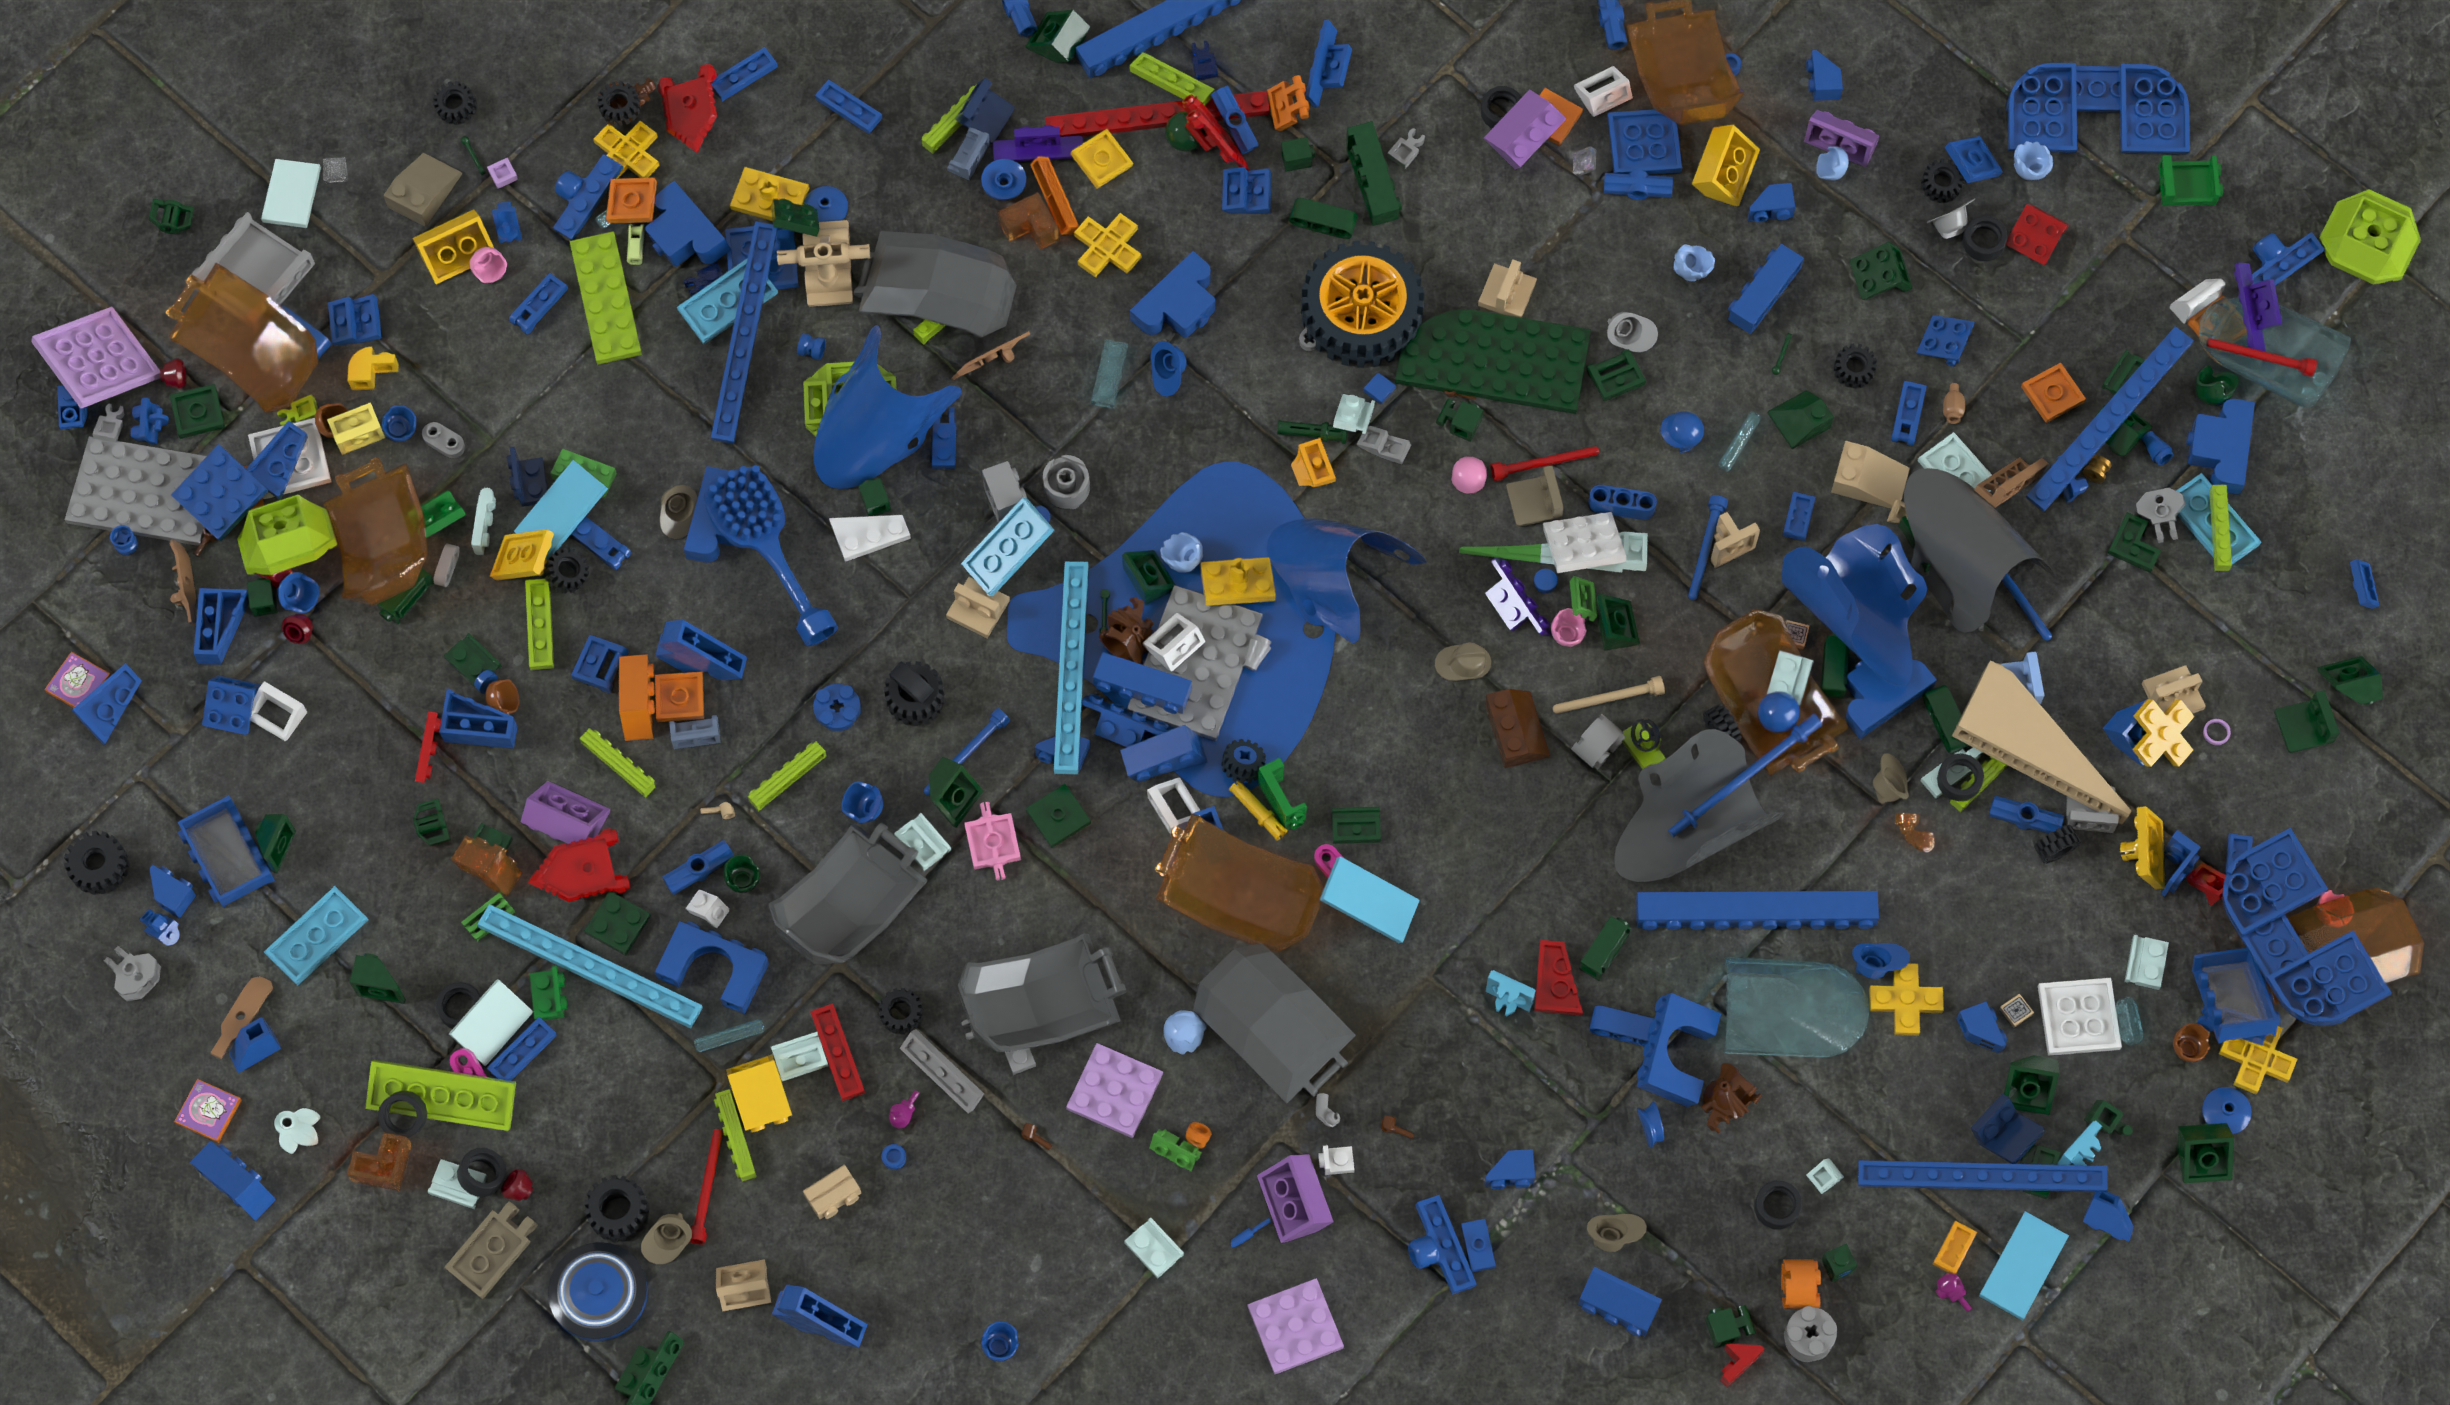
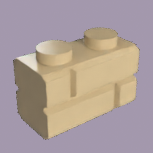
[803,1165,861,1219]

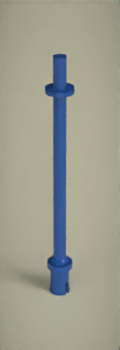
[1668,714,1823,838]

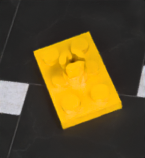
[730,167,809,221]
[490,529,554,580]
[1200,557,1276,606]
[2120,806,2165,890]

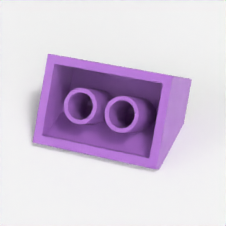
[1483,90,1566,170]
[1804,110,1879,167]
[521,781,610,844]
[1257,1154,1333,1243]

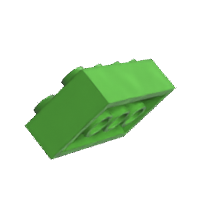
[550,449,617,498]

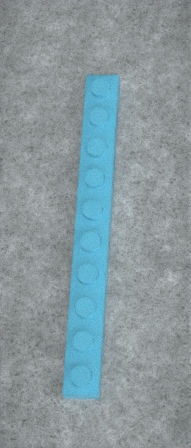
[1054,562,1089,774]
[478,904,702,1029]

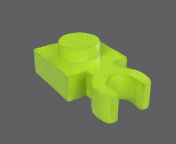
[277,394,318,426]

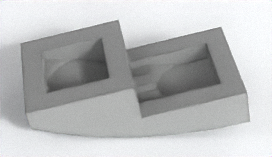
[1357,426,1411,464]

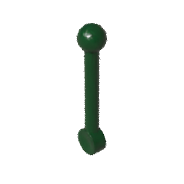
[461,136,486,176]
[1772,333,1792,375]
[1099,589,1110,634]

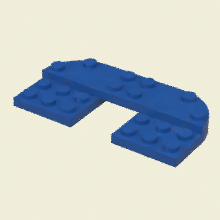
[2006,63,2190,154]
[2223,828,2392,1026]

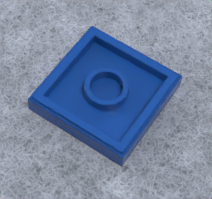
[1945,136,2003,183]

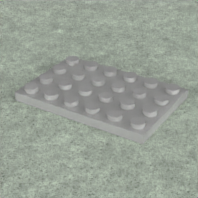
[65,436,207,546]
[1127,585,1262,741]

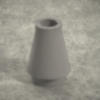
[1243,634,1271,671]

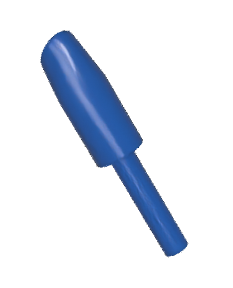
[1231,1218,1271,1248]

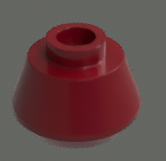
[160,358,186,389]
[282,614,313,644]
[501,1169,533,1201]

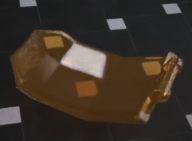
[1626,0,1744,125]
[166,263,319,413]
[324,457,428,606]
[1703,608,1848,776]
[1155,814,1324,953]
[2266,888,2424,1005]

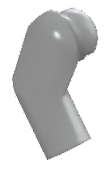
[1316,1093,1340,1127]

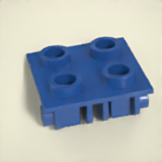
[1916,315,1975,367]

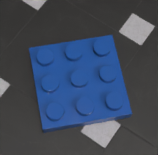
[1607,108,1682,175]
[725,226,799,289]
[171,444,269,541]

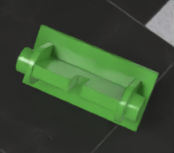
[1149,1129,1202,1172]

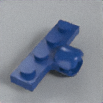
[553,154,623,241]
[2252,232,2325,286]
[1408,1195,1477,1295]

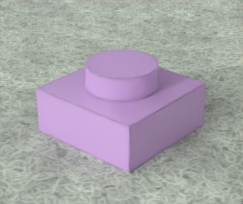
[487,158,518,189]

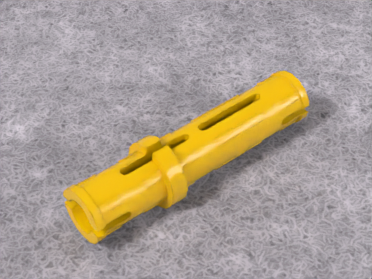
[1229,780,1288,841]

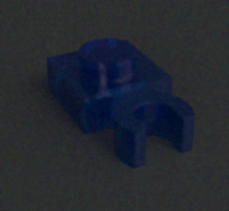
[1192,41,1218,81]
[684,262,724,297]

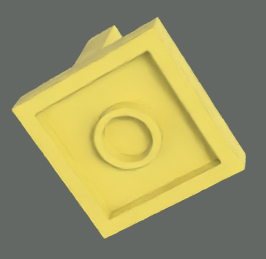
[327,402,385,455]

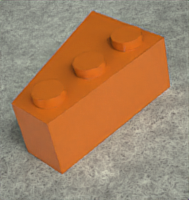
[619,654,655,741]

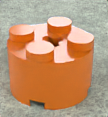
[1781,1259,1821,1309]

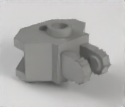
[2136,488,2185,543]
[104,946,161,1001]

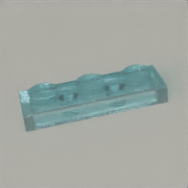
[1091,339,1128,409]

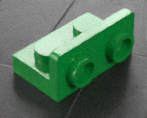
[409,490,466,538]
[530,966,568,1021]

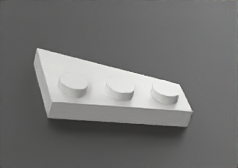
[829,515,911,562]

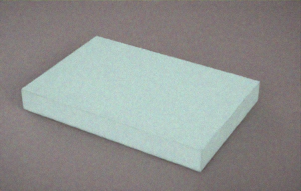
[261,159,321,228]
[1918,432,1999,492]
[449,979,533,1066]

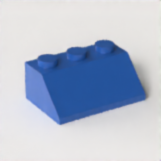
[1578,1267,1662,1337]

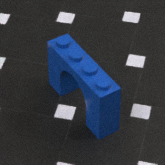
[655,921,769,1015]
[1637,993,1721,1107]

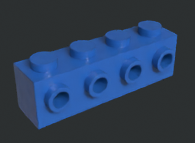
[1728,244,1804,334]
[1093,652,1192,714]

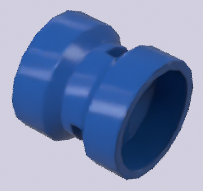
[797,333,826,361]
[110,525,138,555]

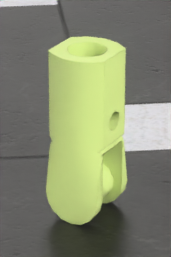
[627,224,645,265]

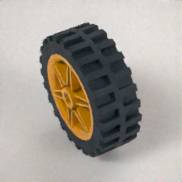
[1301,240,1424,368]

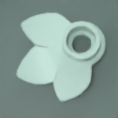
[274,1108,320,1154]

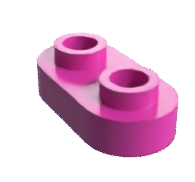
[1314,844,1343,878]
[450,1048,487,1077]

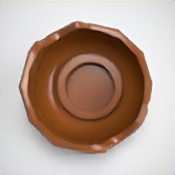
[315,403,349,438]
[485,679,519,714]
[2173,1023,2210,1063]

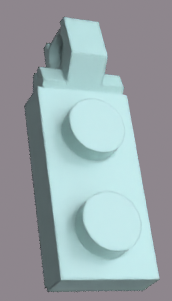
[1921,747,1983,799]

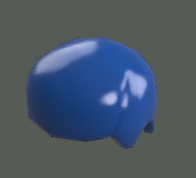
[381,405,416,442]
[981,1321,1019,1362]

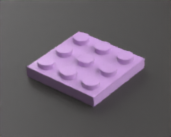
[1066,1043,1163,1138]
[1248,1278,1344,1375]

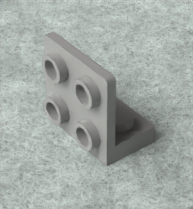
[2066,786,2119,833]

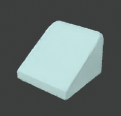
[1807,1158,1844,1194]

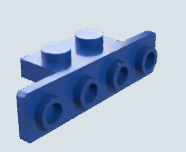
[1305,20,1352,107]
[1082,694,1172,747]

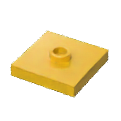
[1070,129,1134,189]

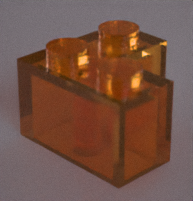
[998,192,1060,250]
[451,836,523,896]
[347,1132,412,1191]

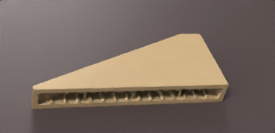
[1952,660,2131,824]

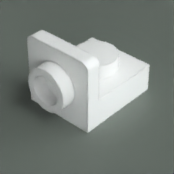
[1318,1145,1354,1175]

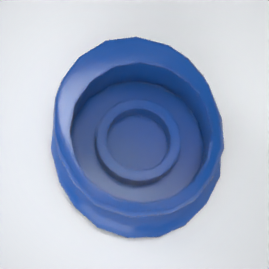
[1637,1101,1664,1148]

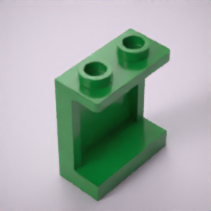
[2158,155,2223,206]
[1258,758,1307,830]

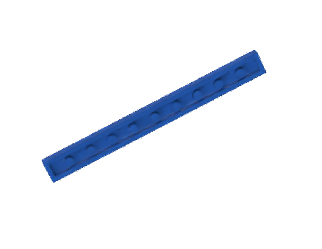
[711,221,778,444]
[2026,326,2193,512]
[1858,1160,2107,1192]

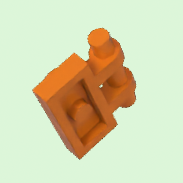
[1267,75,1310,132]

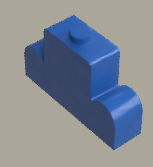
[645,181,731,267]
[1130,251,1216,338]
[2186,399,2255,495]
[684,466,737,563]
[655,619,747,680]
[1845,660,1937,739]
[772,1285,868,1347]

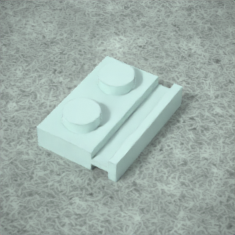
[1333,394,1375,434]
[1767,650,1813,705]
[894,813,951,871]
[2125,935,2169,990]
[771,1032,828,1081]
[428,1159,488,1209]
[1124,1218,1184,1279]

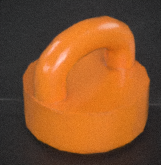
[1186,1122,1212,1149]

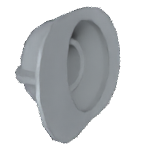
[1927,198,1976,239]
[1607,312,1658,352]

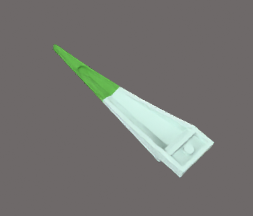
[1459,532,1648,573]

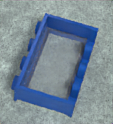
[178,795,275,908]
[2192,948,2281,1044]

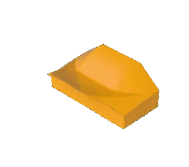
[1291,438,1336,487]

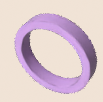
[2203,719,2231,745]

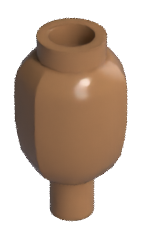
[1943,383,1965,424]

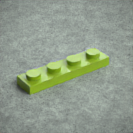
[1130,52,1215,105]
[525,579,554,670]

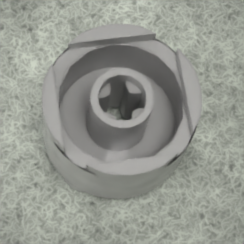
[1043,455,1090,509]
[1571,714,1625,770]
[1784,1306,1837,1362]

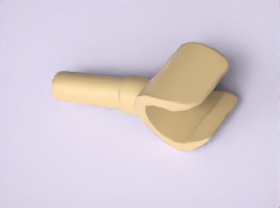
[701,802,735,819]

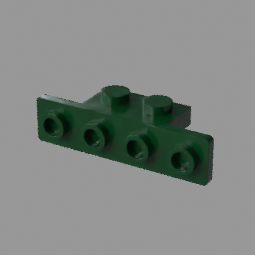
[614,1331,684,1405]

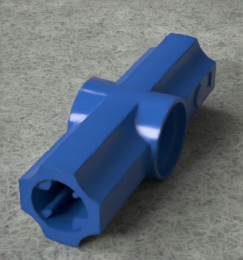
[1002,0,1037,37]
[1598,0,1627,50]
[1211,86,1259,155]
[1604,171,1673,200]
[1989,796,2064,834]
[662,840,734,895]

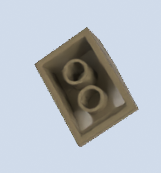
[383,153,462,227]

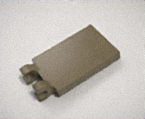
[444,1201,538,1299]

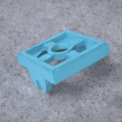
[1486,970,1536,1016]
[2057,1120,2102,1166]

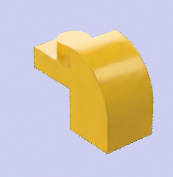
[348,347,399,390]

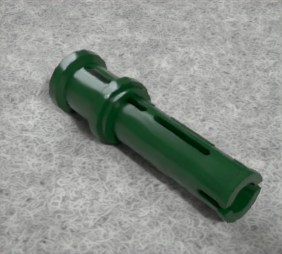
[1277,420,1348,444]

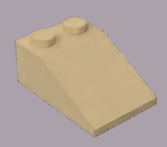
[1831,441,1910,509]

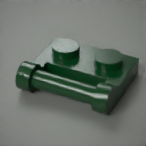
[1586,349,1646,401]

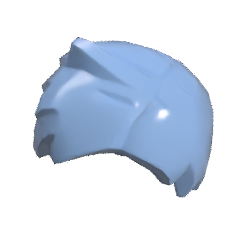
[2014,141,2053,180]
[1674,244,1715,281]
[1160,532,1203,573]
[1164,1010,1206,1054]

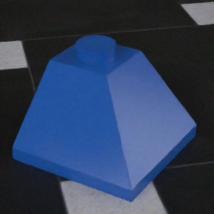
[2103,700,2146,766]

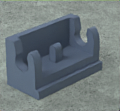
[947,128,990,181]
[669,715,721,749]

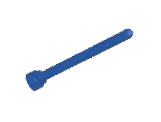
[1688,495,1728,600]
[2002,573,2052,641]
[924,708,1011,796]

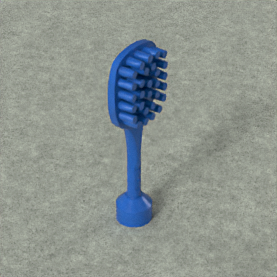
[704,465,838,646]

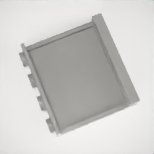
[190,212,315,331]

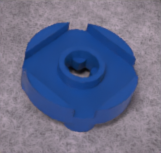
[813,684,861,731]

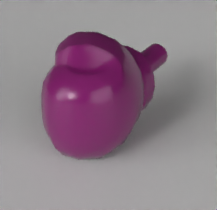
[889,1090,920,1129]
[1936,1272,1972,1312]

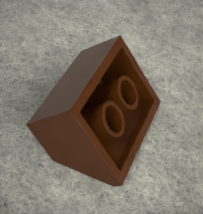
[1485,689,1550,768]

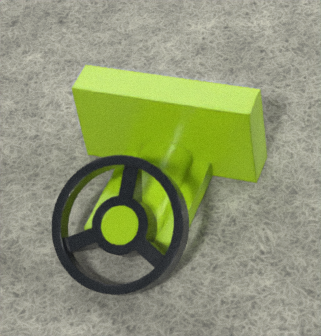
[1622,718,1666,770]

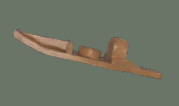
[951,331,1030,381]
[170,539,197,626]
[211,976,273,1059]

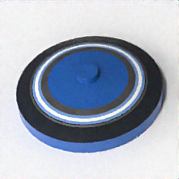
[548,1242,648,1341]

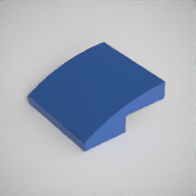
[1222,167,1272,214]
[328,294,382,345]

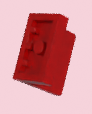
[2006,203,2069,265]

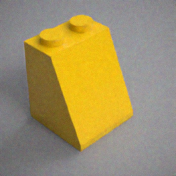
[726,1054,792,1132]

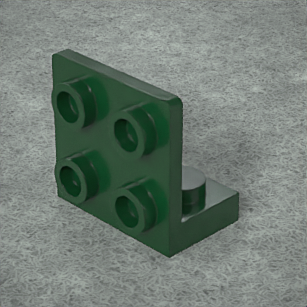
[1850,242,1913,300]
[2274,690,2340,753]

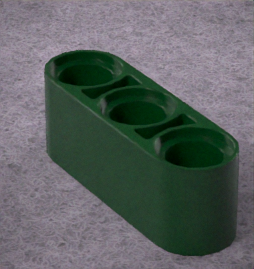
[1289,198,1358,239]
[1922,685,1970,754]

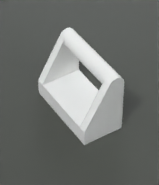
[1574,66,1633,117]
[2170,279,2225,324]
[1142,613,1206,672]
[251,681,307,741]
[1147,778,1200,836]

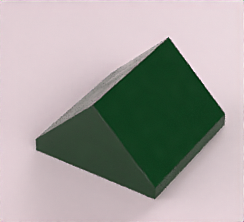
[1122,550,1176,605]
[1596,594,1640,651]

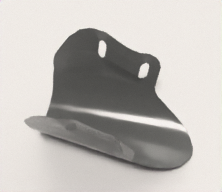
[1904,468,2055,633]
[1614,729,1784,882]

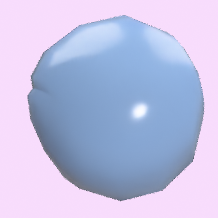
[1816,146,1849,181]

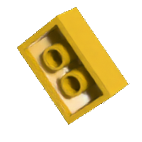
[1692,125,1760,206]
[412,209,494,284]

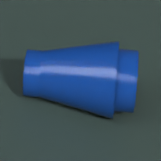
[2141,431,2174,466]

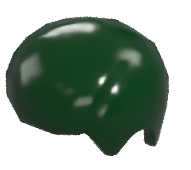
[723,854,760,893]

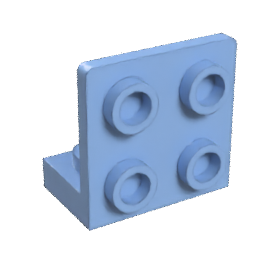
[2001,652,2045,704]

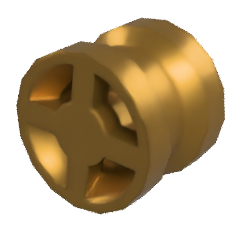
[2083,455,2112,483]

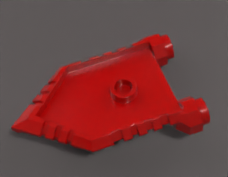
[657,64,717,153]
[1182,94,1249,171]
[528,828,631,902]

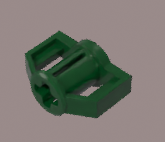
[149,198,194,234]
[413,799,451,846]

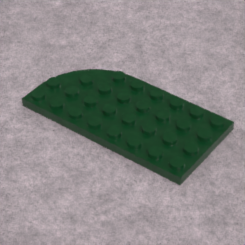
[1395,310,1591,414]

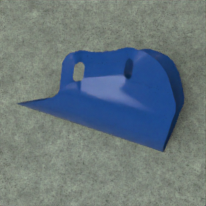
[814,325,962,489]
[1267,518,1427,643]
[1782,524,1927,687]

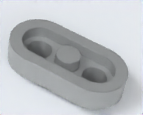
[422,422,465,458]

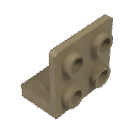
[1506,466,1563,527]

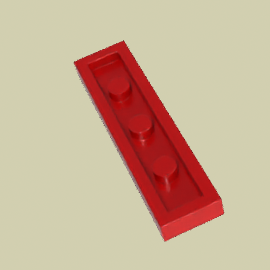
[810,1003,865,1101]

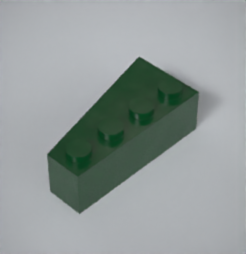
[1346,121,1402,226]

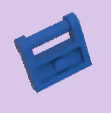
[571,635,629,693]

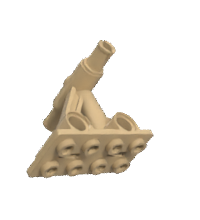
[777,220,870,307]

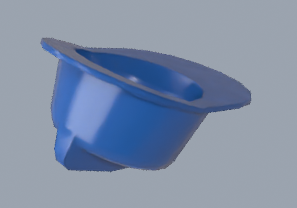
[1151,341,1186,397]
[1852,943,1910,979]

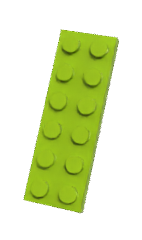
[570,231,642,365]
[365,1060,516,1131]

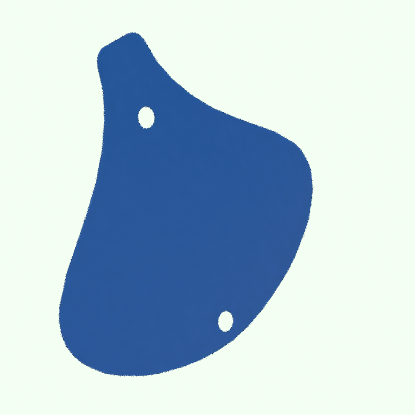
[1007,462,1335,797]

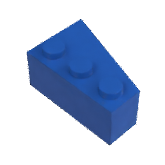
[1120,725,1208,782]

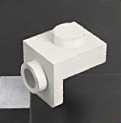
[686,889,729,928]

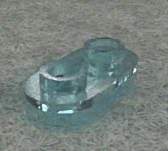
[2116,997,2143,1046]

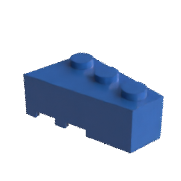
[194,588,249,665]
[440,688,518,749]
[190,1141,276,1221]

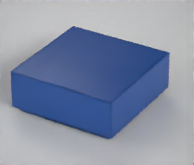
[1363,373,1396,405]

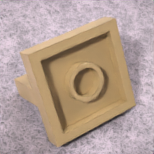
[1478,259,1537,318]
[1711,512,1760,568]
[946,577,1010,639]
[2142,665,2206,714]
[716,1259,771,1311]

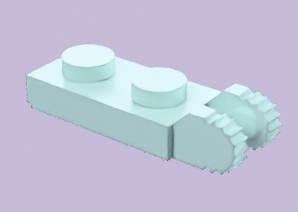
[471,487,496,555]

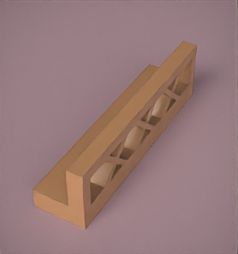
[1974,457,2049,508]

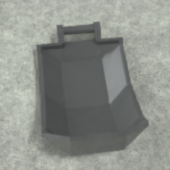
[853,231,1016,338]
[769,823,928,964]
[958,934,1127,1052]
[1193,943,1356,1104]

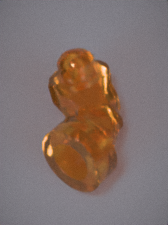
[1895,813,1935,852]

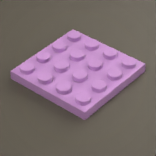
[31,307,160,408]

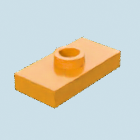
[1932,1221,1977,1274]

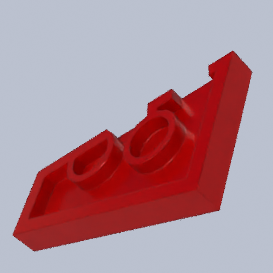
[415,711,441,783]
[1534,940,1583,1016]

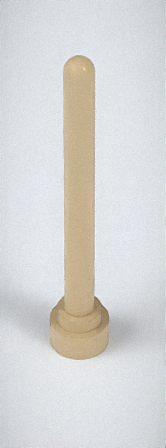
[1553,676,1665,714]

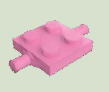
[965,802,1021,880]

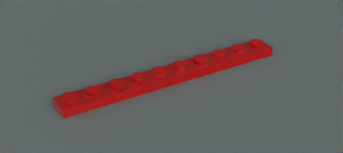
[1045,91,1270,137]

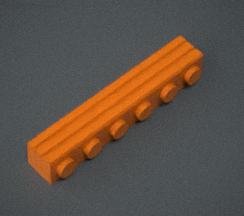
[1030,156,1079,235]

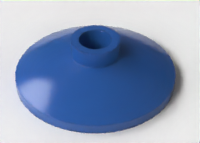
[981,159,1026,200]
[803,186,848,222]
[2202,1087,2252,1134]

